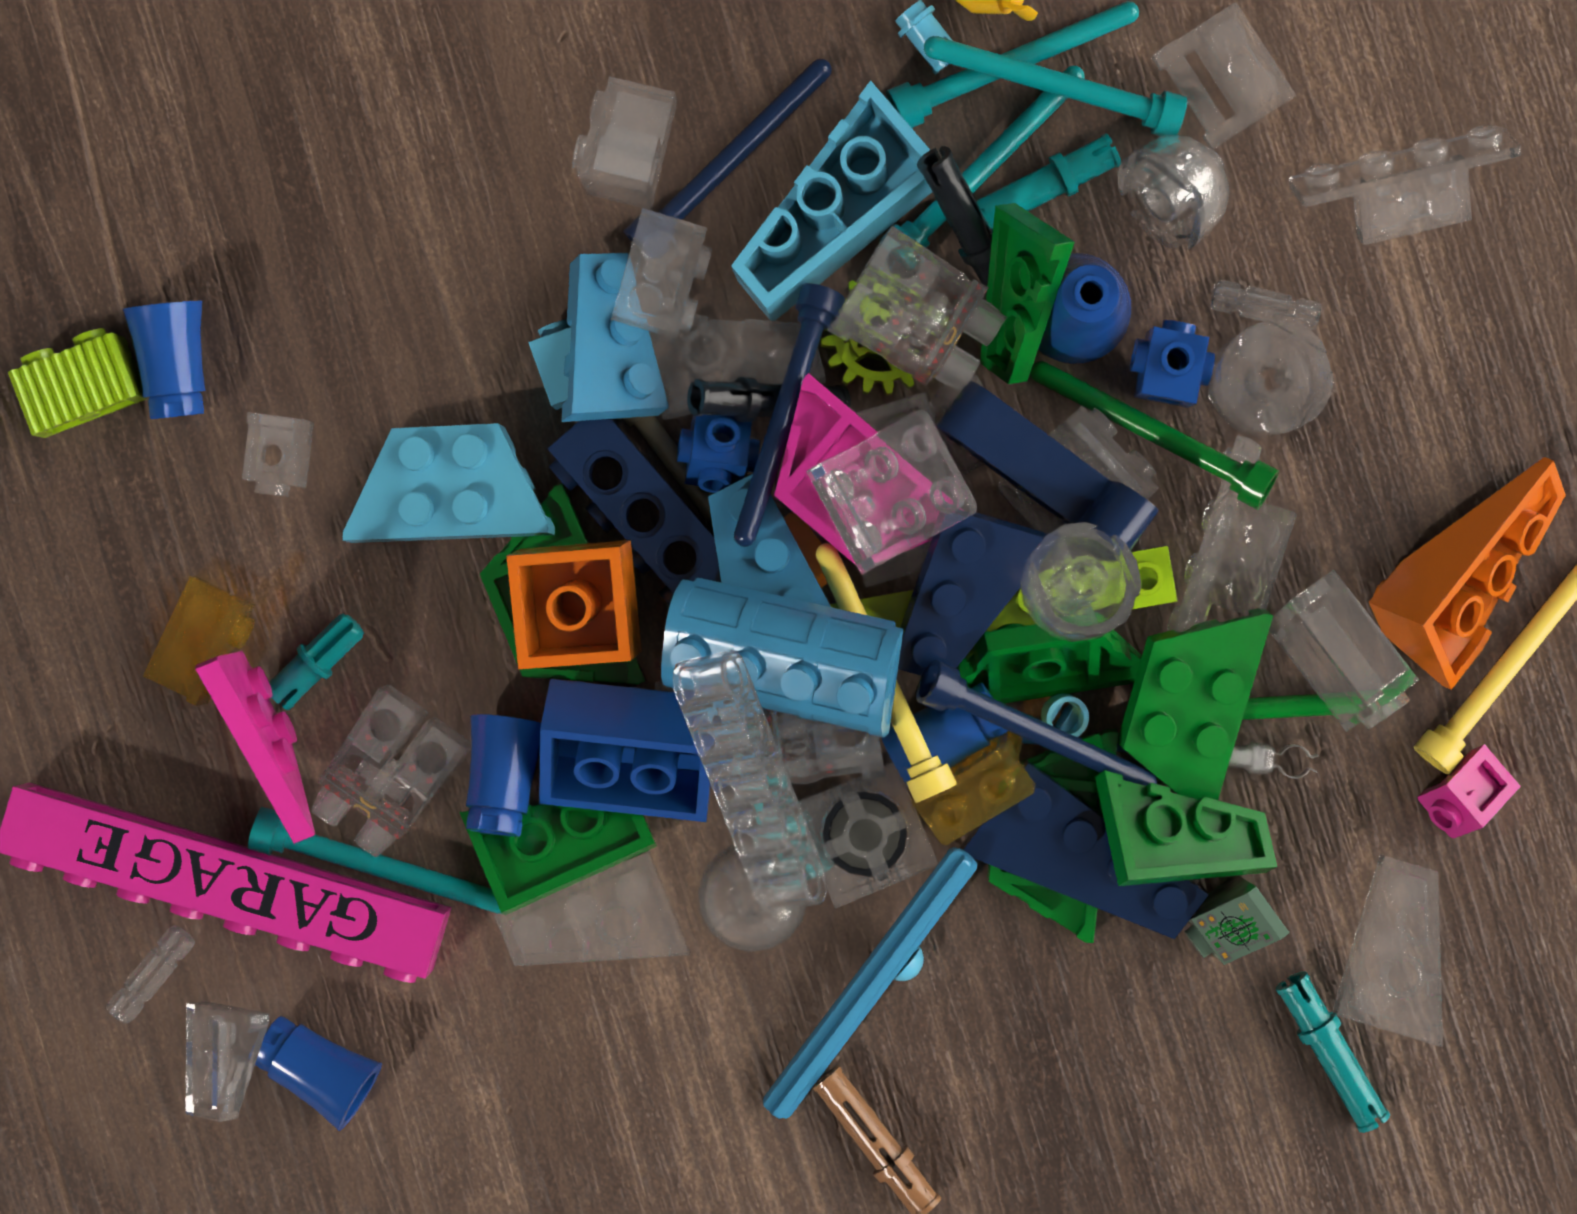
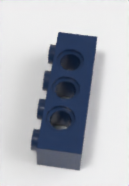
[547,419,721,606]

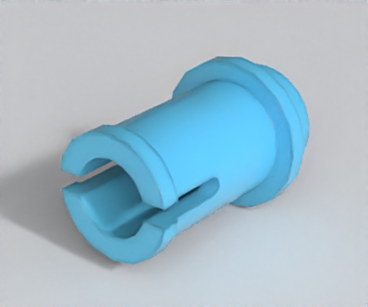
[895,0,953,75]

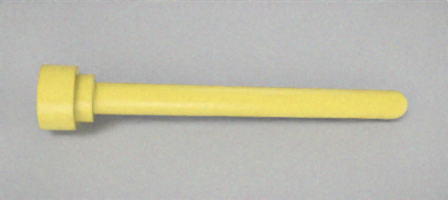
[816,543,957,803]
[1413,564,1577,775]

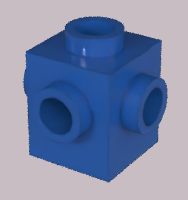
[1130,320,1215,408]
[677,415,760,493]

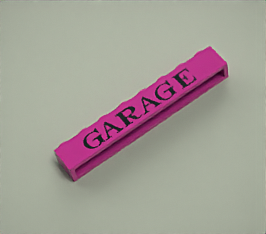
[0,782,452,983]

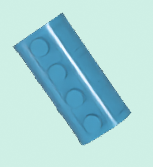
[661,577,903,738]

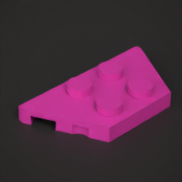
[774,373,968,570]
[195,651,315,844]

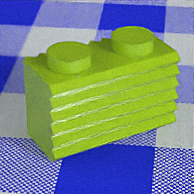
[8,328,148,438]

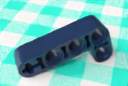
[936,380,1159,558]

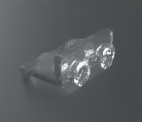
[611,208,712,345]

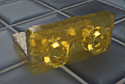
[143,576,255,706]
[912,731,1036,845]

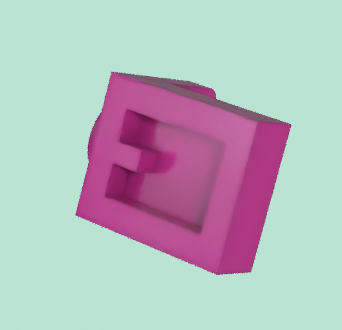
[1417,744,1521,838]

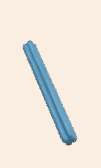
[763,847,977,1119]

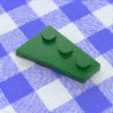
[980,203,1075,384]
[1095,770,1278,886]
[459,804,657,915]

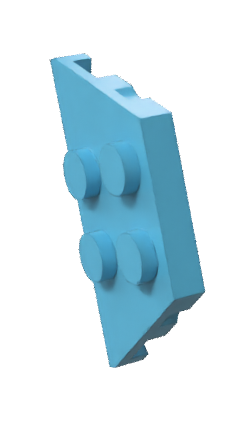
[343,423,555,543]

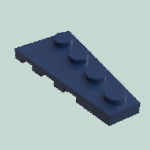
[960,760,1208,939]

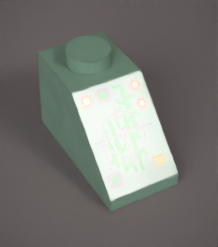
[1184,875,1289,965]

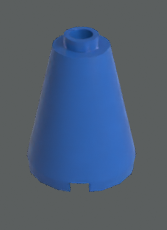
[1038,253,1131,364]

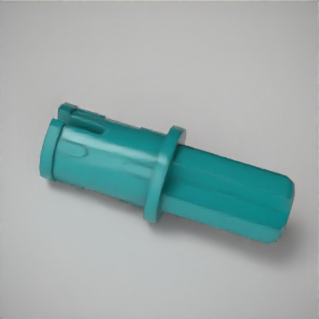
[269,614,364,710]

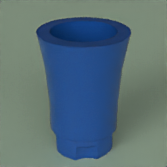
[123,301,206,419]
[881,683,1008,785]
[466,714,541,837]
[252,1016,382,1131]

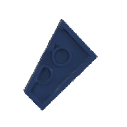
[898,503,1057,676]

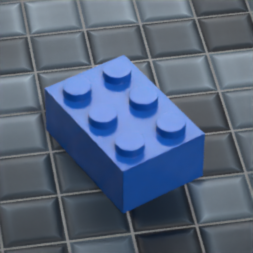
[539,679,719,822]

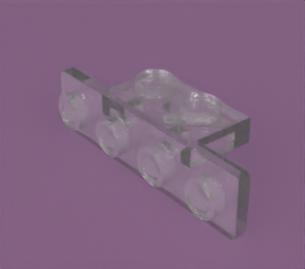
[1289,125,1522,245]
[1167,435,1297,632]

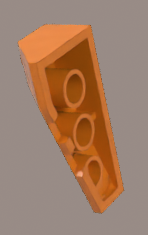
[1368,457,1566,690]

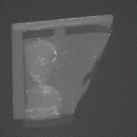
[186,1001,269,1122]

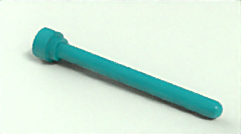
[886,1,1139,128]
[924,36,1187,140]
[879,66,1085,272]
[248,806,502,914]

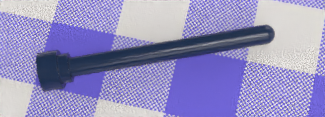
[623,59,832,263]
[734,283,845,547]
[916,660,1157,786]

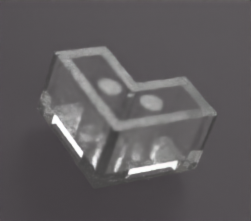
[572,76,677,210]

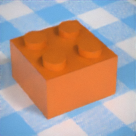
[506,540,642,670]

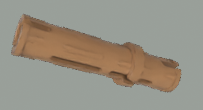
[812,1065,942,1214]

